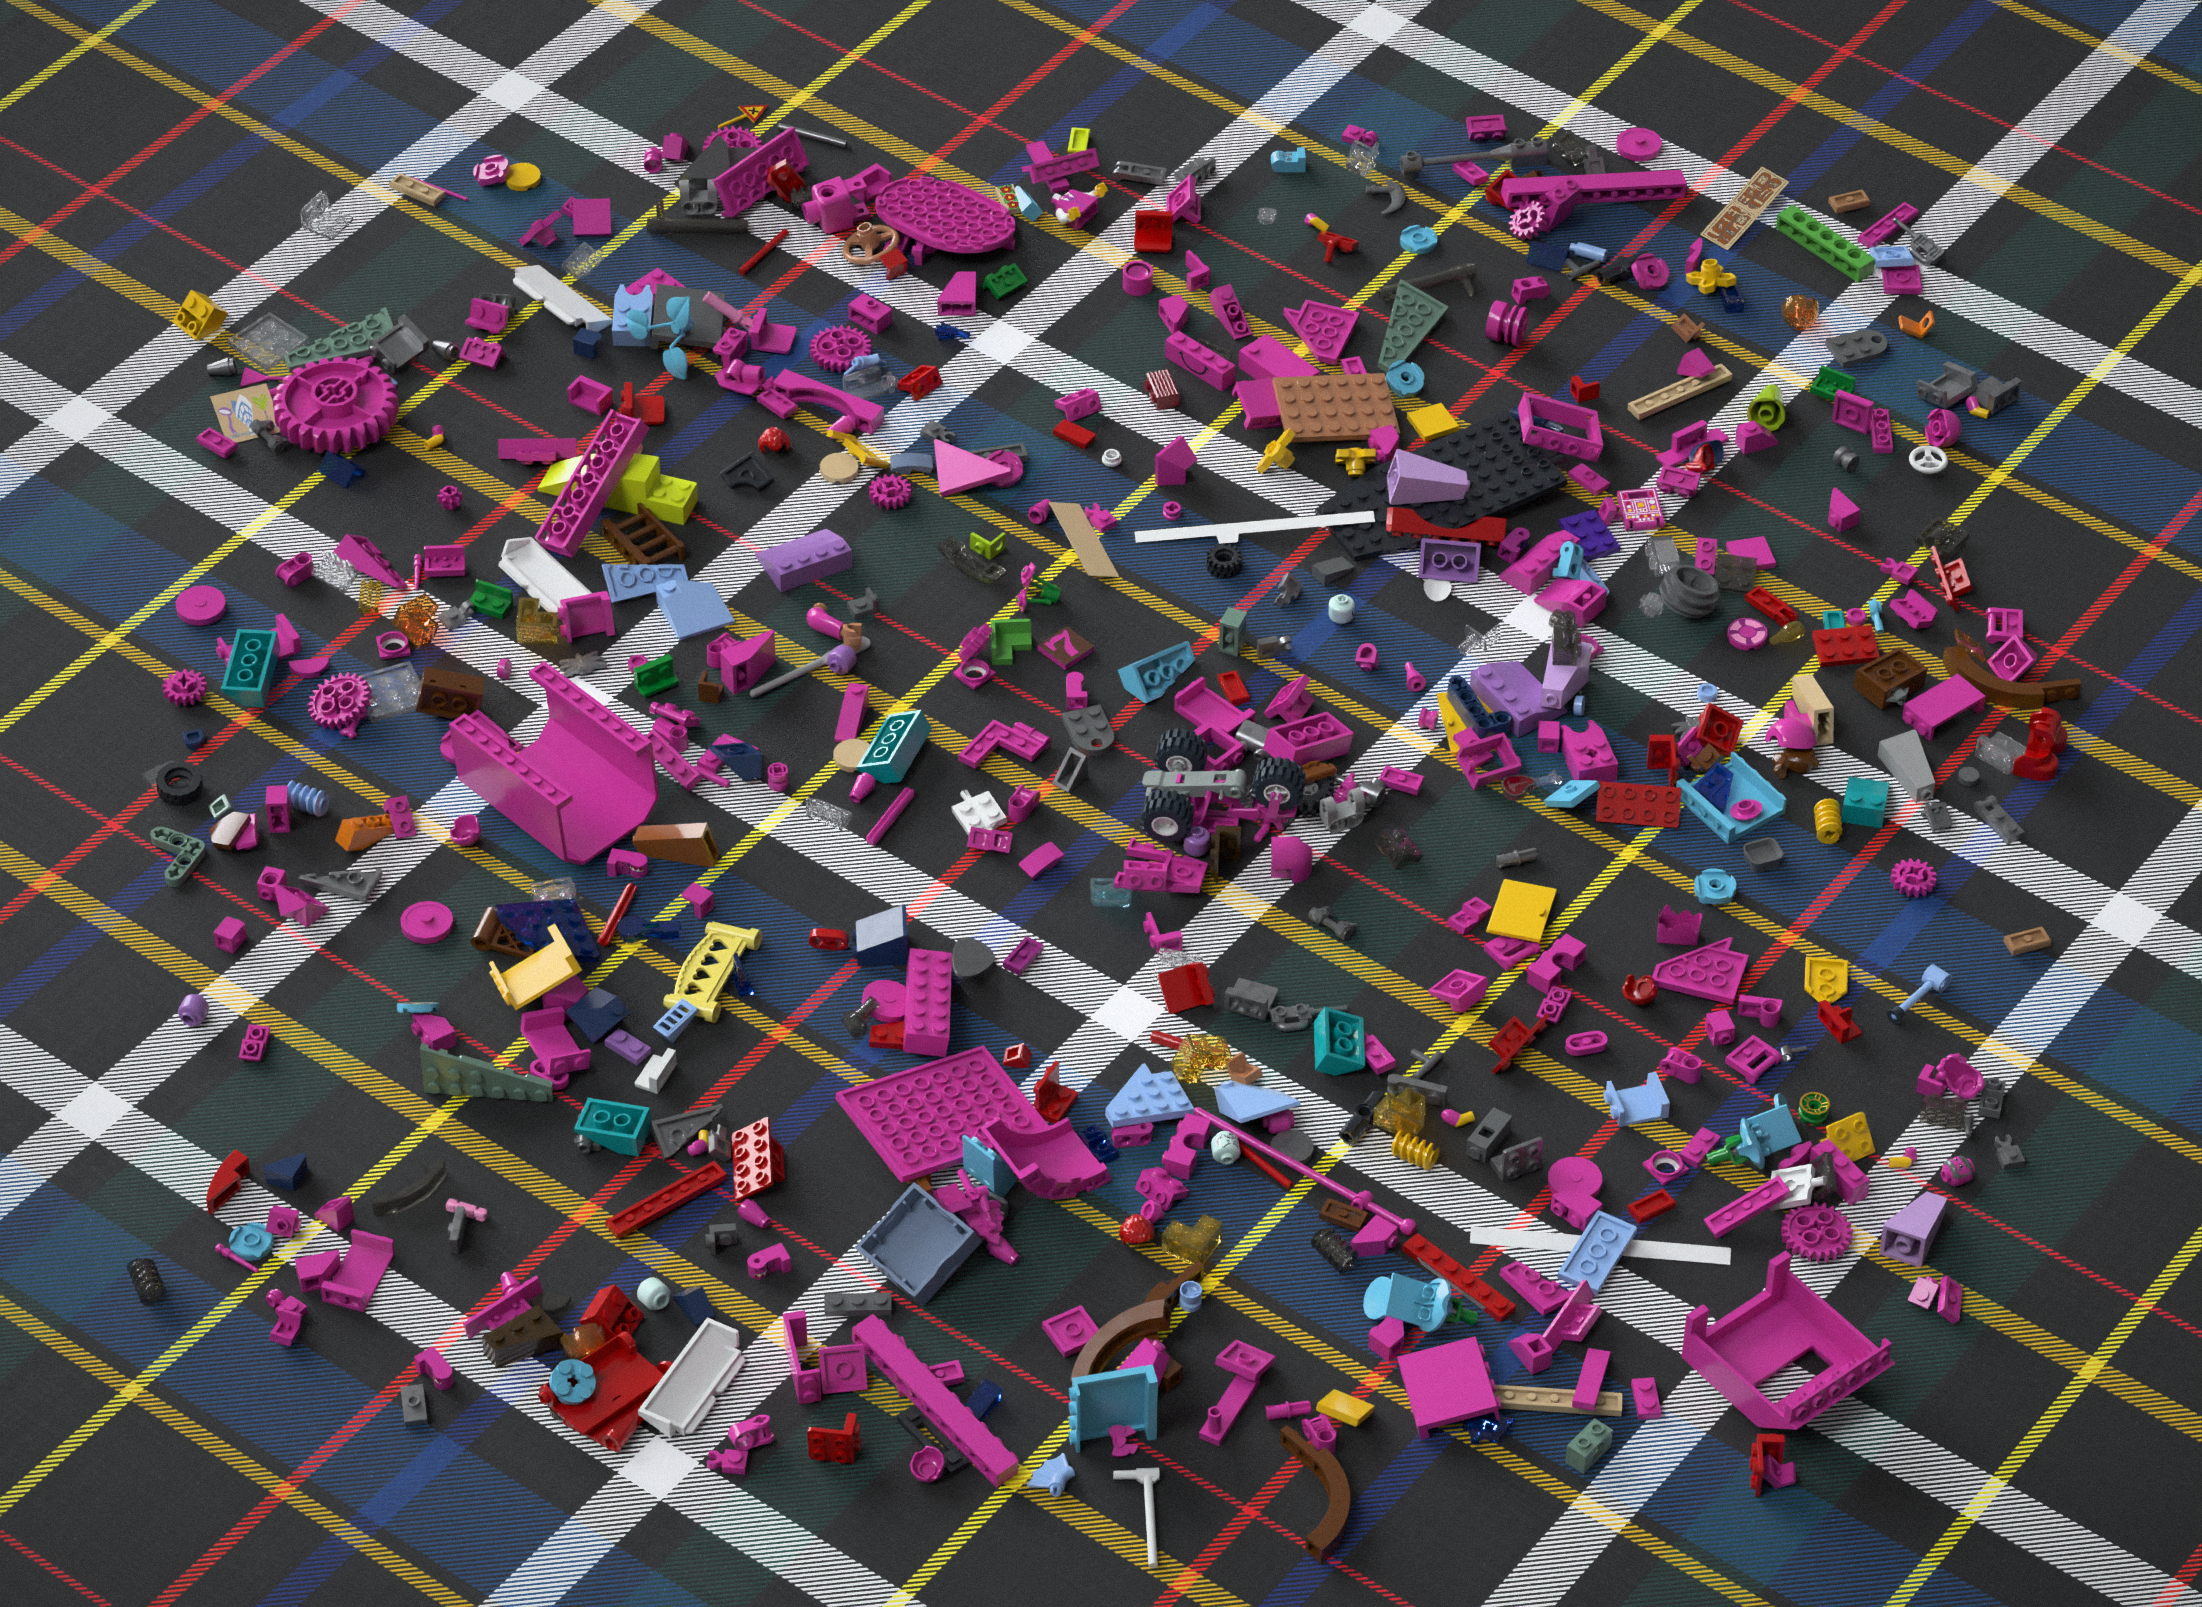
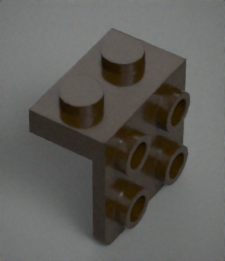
[1210,825,1241,882]

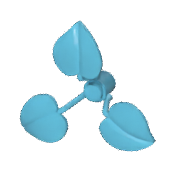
[626,297,694,380]

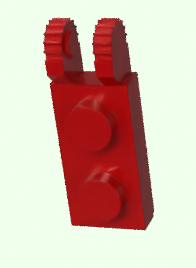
[1745,586,1798,628]

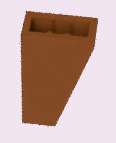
[633,823,720,867]

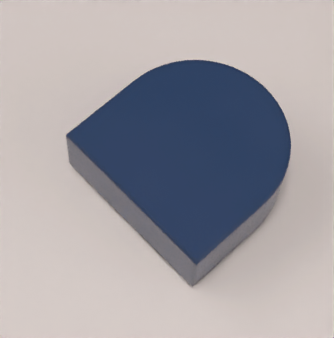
[182,728,205,750]

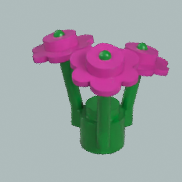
[1016,563,1061,612]

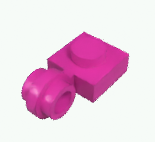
[1341,125,1378,146]
[265,1289,308,1316]

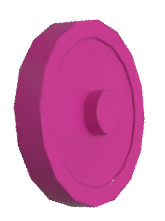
[1616,128,1662,161]
[176,585,226,626]
[400,901,453,944]
[861,980,906,1023]
[1548,1157,1602,1198]

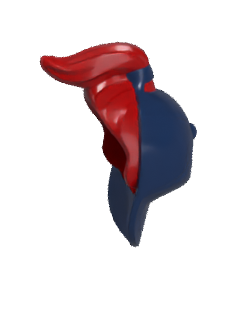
[1686,440,1724,473]

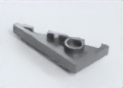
[299,868,383,902]
[650,1104,723,1161]

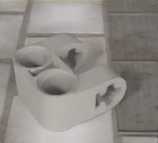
[679,179,718,215]
[1319,787,1365,834]

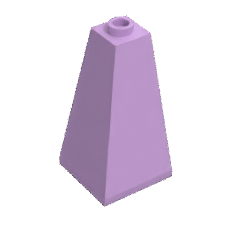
[1387,449,1470,505]
[1540,639,1592,709]
[1879,1192,1948,1268]

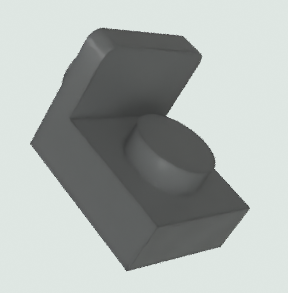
[847,587,879,620]
[1921,801,1953,832]
[705,1223,737,1255]

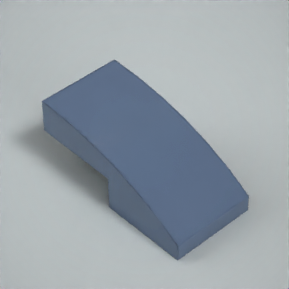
[890,453,933,475]

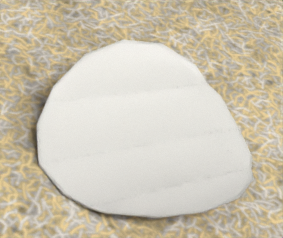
[1423,579,1452,601]

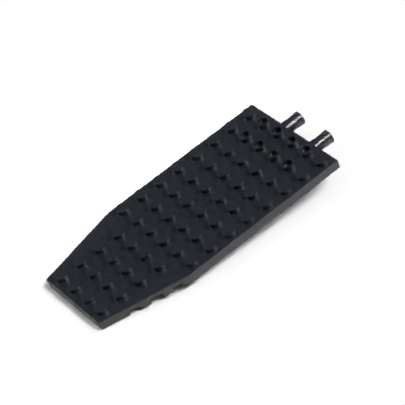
[1315,410,1568,562]

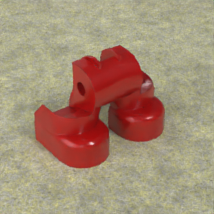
[2012,707,2068,781]

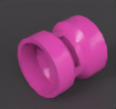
[644,147,662,173]
[768,763,789,792]

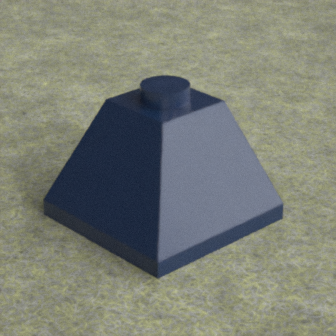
[709,742,762,781]
[565,987,630,1044]

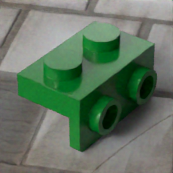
[1810,366,1856,402]

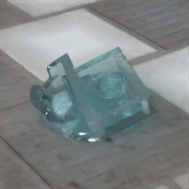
[1090,878,1132,907]

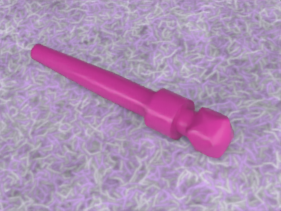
[414,554,422,591]
[215,1243,259,1273]

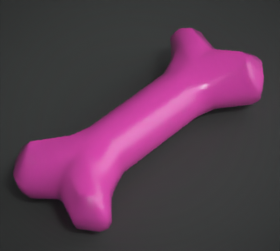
[340,712,368,739]

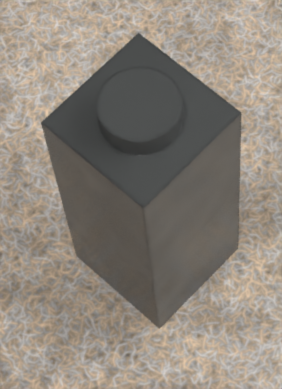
[1466,1107,1512,1163]

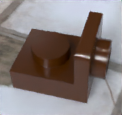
[1687,743,1724,774]

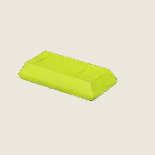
[1068,128,1090,154]

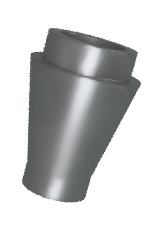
[432,340,460,361]
[207,357,237,376]

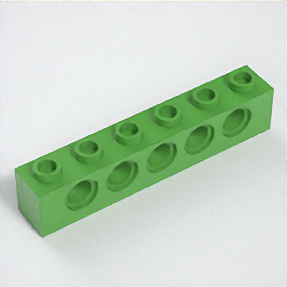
[1776,205,1875,282]

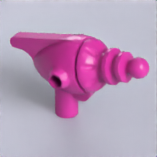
[1333,772,1367,804]

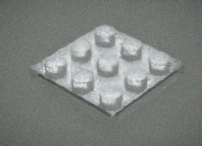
[228,312,309,371]
[358,661,421,722]

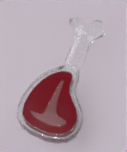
[1501,770,1562,801]

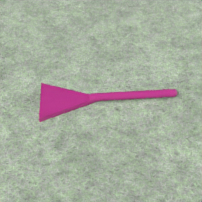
[240,367,284,387]

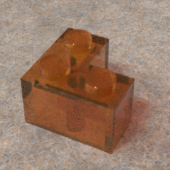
[392,593,440,648]

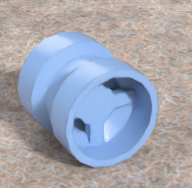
[1179,1281,1202,1312]

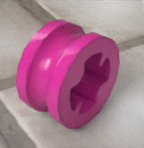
[1163,501,1181,521]

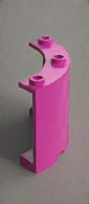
[981,1116,1112,1199]

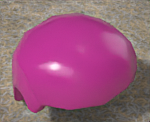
[450,814,482,846]
[910,1446,945,1483]

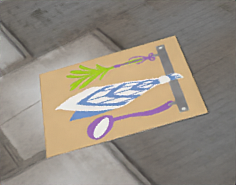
[210,383,280,443]

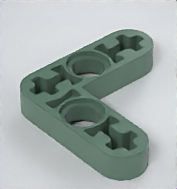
[150,827,206,887]

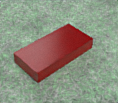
[1053,419,1096,449]
[1217,670,1250,706]
[1627,1188,1676,1225]

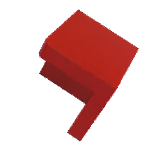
[879,248,908,281]
[1570,375,1600,403]

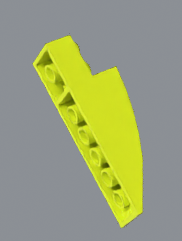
[538,454,698,525]

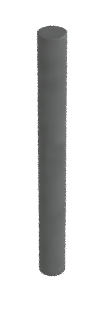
[778,123,848,148]

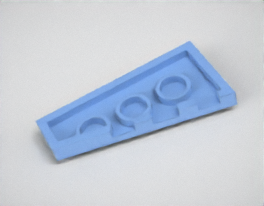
[602,564,688,603]

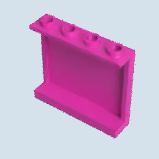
[1397,1336,1502,1440]

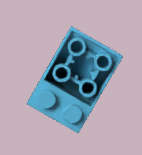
[962,1134,1018,1197]

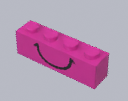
[1165,331,1235,391]

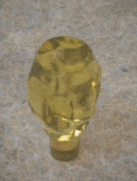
[1769,621,1805,645]

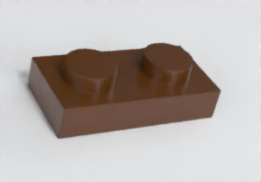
[1319,1198,1368,1233]

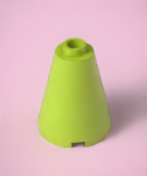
[1747,384,1786,431]

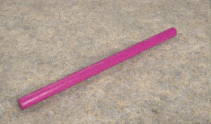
[411,177,468,201]

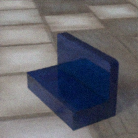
[1526,240,1570,271]
[318,450,366,488]

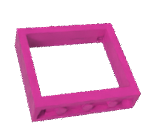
[1518,392,1603,462]

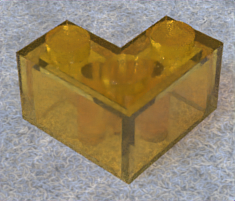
[516,598,559,643]
[1170,1033,1232,1083]
[1373,1087,1425,1140]
[1162,1214,1223,1265]

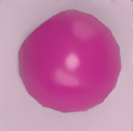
[1765,717,1817,749]

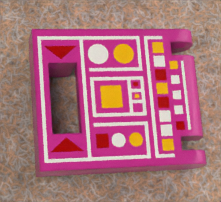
[1617,488,1665,531]

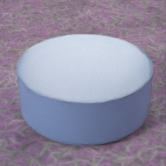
[1697,683,1718,702]
[1573,695,1585,716]

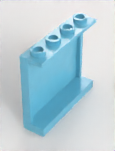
[1676,752,1787,844]
[1068,1364,1158,1453]

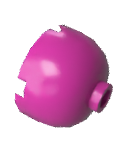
[1925,409,1962,448]

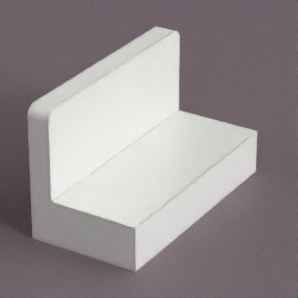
[635,1048,677,1094]

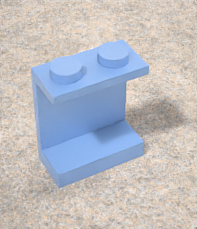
[1603,1072,1670,1127]

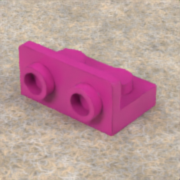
[465,298,509,334]
[713,327,748,368]
[459,337,506,370]
[1054,388,1102,422]
[1123,860,1167,891]

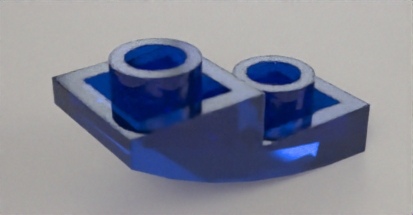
[1077,1124,1119,1164]

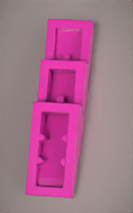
[933,1183,973,1213]

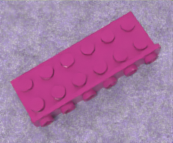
[713,127,810,218]

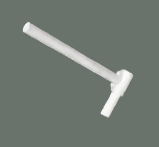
[1113,1468,1159,1568]

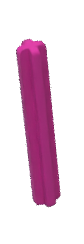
[866,787,914,846]

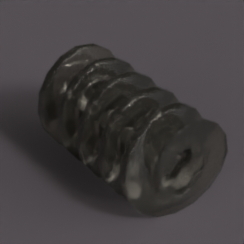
[790,186,813,210]
[1311,1228,1358,1274]
[127,1258,166,1306]

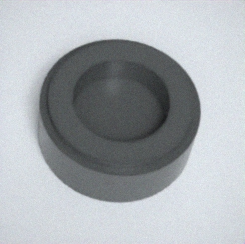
[1958,767,1979,786]

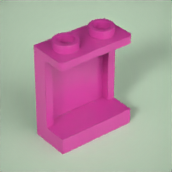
[1542,176,1582,233]
[1232,379,1282,430]
[557,591,615,643]

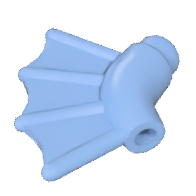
[844,353,887,377]
[1027,1453,1075,1497]

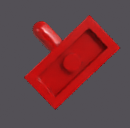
[1318,231,1359,263]

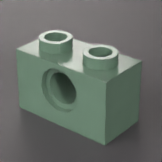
[1219,607,1247,657]
[1565,1418,1613,1474]

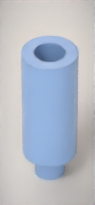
[1569,242,1608,263]

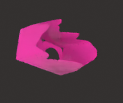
[1657,905,1702,946]

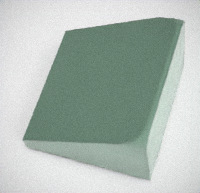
[208,794,238,821]

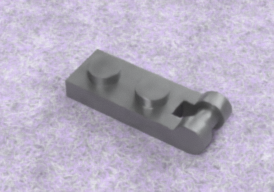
[1112,161,1167,185]
[1974,796,2025,845]
[1387,1074,1448,1107]

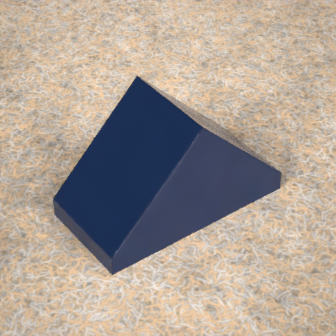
[263,1153,308,1191]
[673,1286,715,1327]

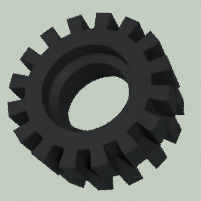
[1206,543,1242,579]

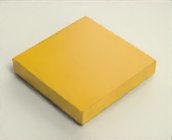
[1407,403,1459,442]
[1316,1389,1375,1427]

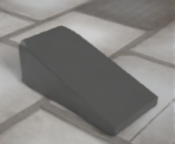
[1312,556,1355,586]

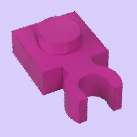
[1085,503,1117,533]
[1880,558,1918,586]
[707,1449,748,1475]

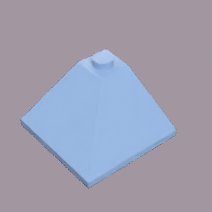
[656,580,735,641]
[1214,1080,1301,1123]

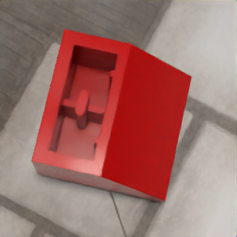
[579,1284,645,1342]

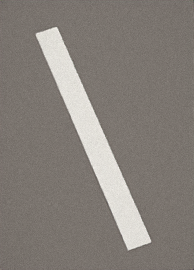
[1470,1226,1731,1265]

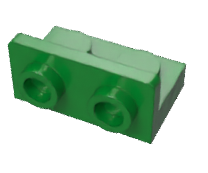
[982,263,1028,300]
[469,580,514,620]
[633,654,679,697]

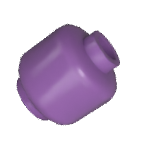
[827,645,857,675]
[1183,826,1210,857]
[178,994,209,1026]

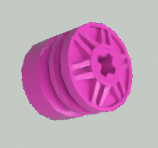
[1485,300,1529,347]

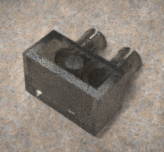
[1552,611,1582,666]

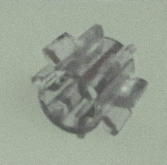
[1639,592,1664,618]

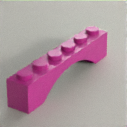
[773,369,884,435]

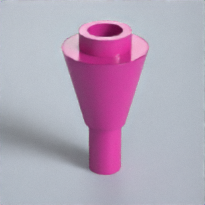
[1405,662,1426,692]

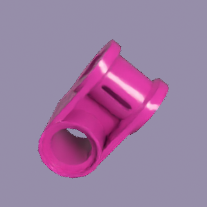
[275,552,315,588]
[707,633,741,668]
[1008,784,1041,823]
[1659,1047,1702,1084]
[1302,1413,1336,1454]
[728,1415,774,1451]

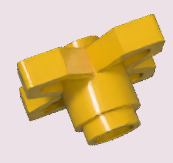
[1686,259,1737,294]
[1255,428,1295,474]
[1335,448,1376,477]

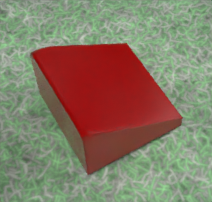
[1003,1043,1032,1068]

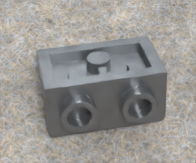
[1174,156,1216,185]

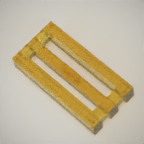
[358,580,382,613]

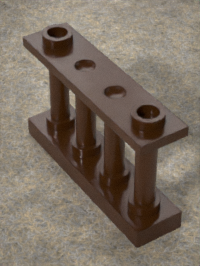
[601,502,686,565]

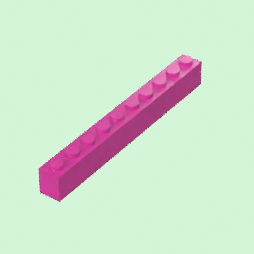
[1501,170,1687,207]
[852,1314,1018,1488]

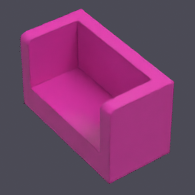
[852,163,892,203]
[567,375,613,416]

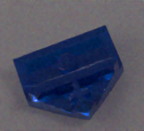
[1462,1412,1514,1444]

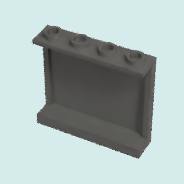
[650,284,728,358]

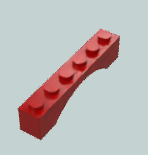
[1386,507,1506,546]

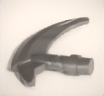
[1366,179,1405,215]

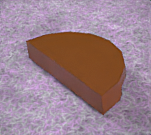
[1302,760,1337,784]

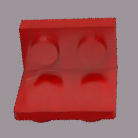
[1033,1060,1078,1124]

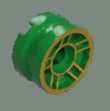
[1798,1092,1830,1126]

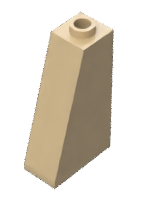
[1792,674,1834,746]

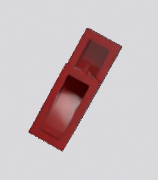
[206,1149,250,1215]

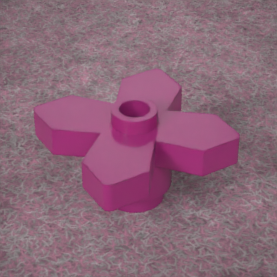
[518,210,562,248]

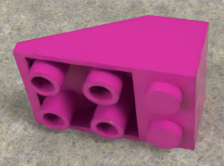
[1534,578,1607,628]
[720,629,776,695]

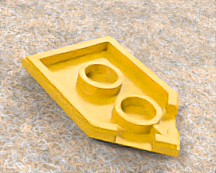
[1804,957,1848,1004]

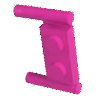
[694,733,760,788]

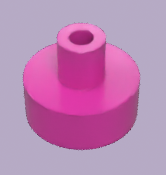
[1141,1200,1164,1223]

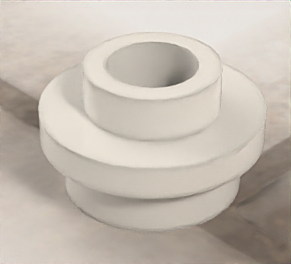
[1102,449,1121,467]

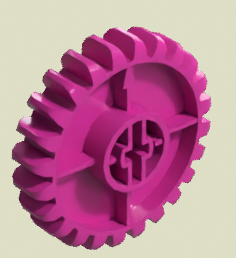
[273,357,399,454]

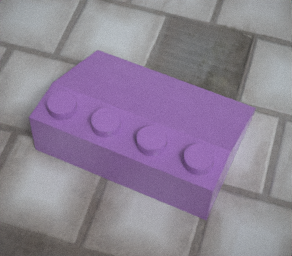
[755,529,852,592]
[1470,661,1567,737]

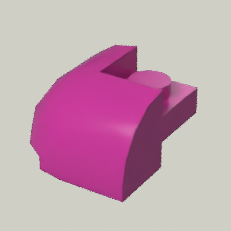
[1271,837,1313,884]

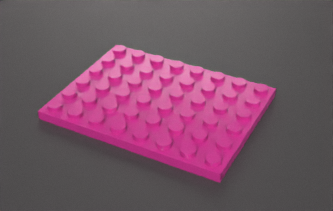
[835,1045,1049,1183]

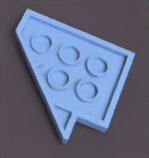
[1105,1064,1194,1128]

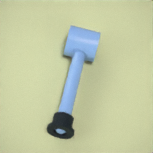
[1887,964,1952,1024]

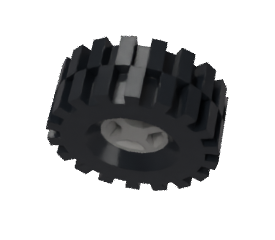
[1296,776,1334,818]

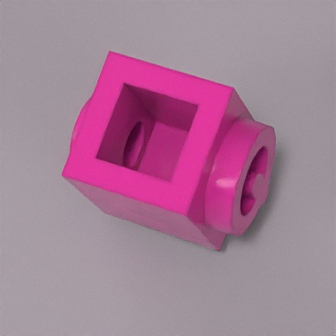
[265,1205,302,1238]

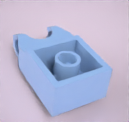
[612,284,654,346]

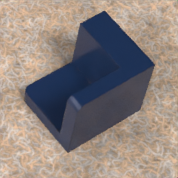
[573,328,601,359]

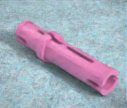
[703,291,753,332]

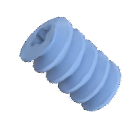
[287,780,330,817]

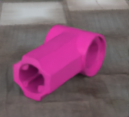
[652,716,689,752]

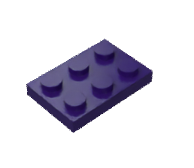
[1559,509,1620,562]

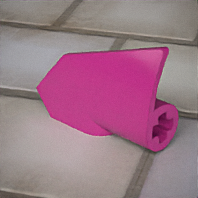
[715,359,765,395]

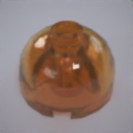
[1781,295,1819,330]
[560,1323,606,1360]

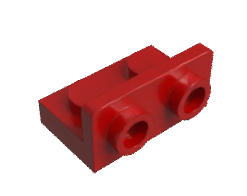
[767,159,806,203]
[895,365,943,401]

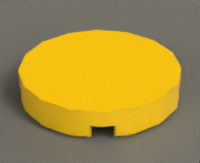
[504,163,541,191]

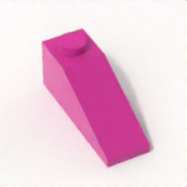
[834,683,869,743]

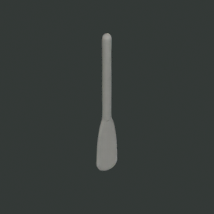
[750,636,871,697]

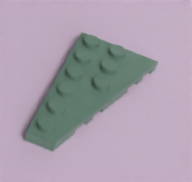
[1377,279,1448,373]
[284,307,394,373]
[420,1043,554,1102]

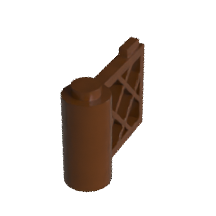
[471,907,544,959]

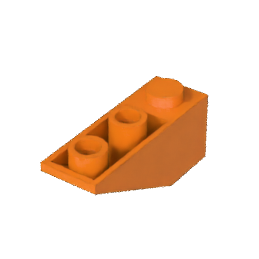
[335,814,394,852]

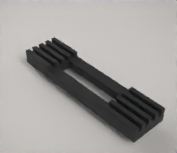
[896,1404,969,1477]

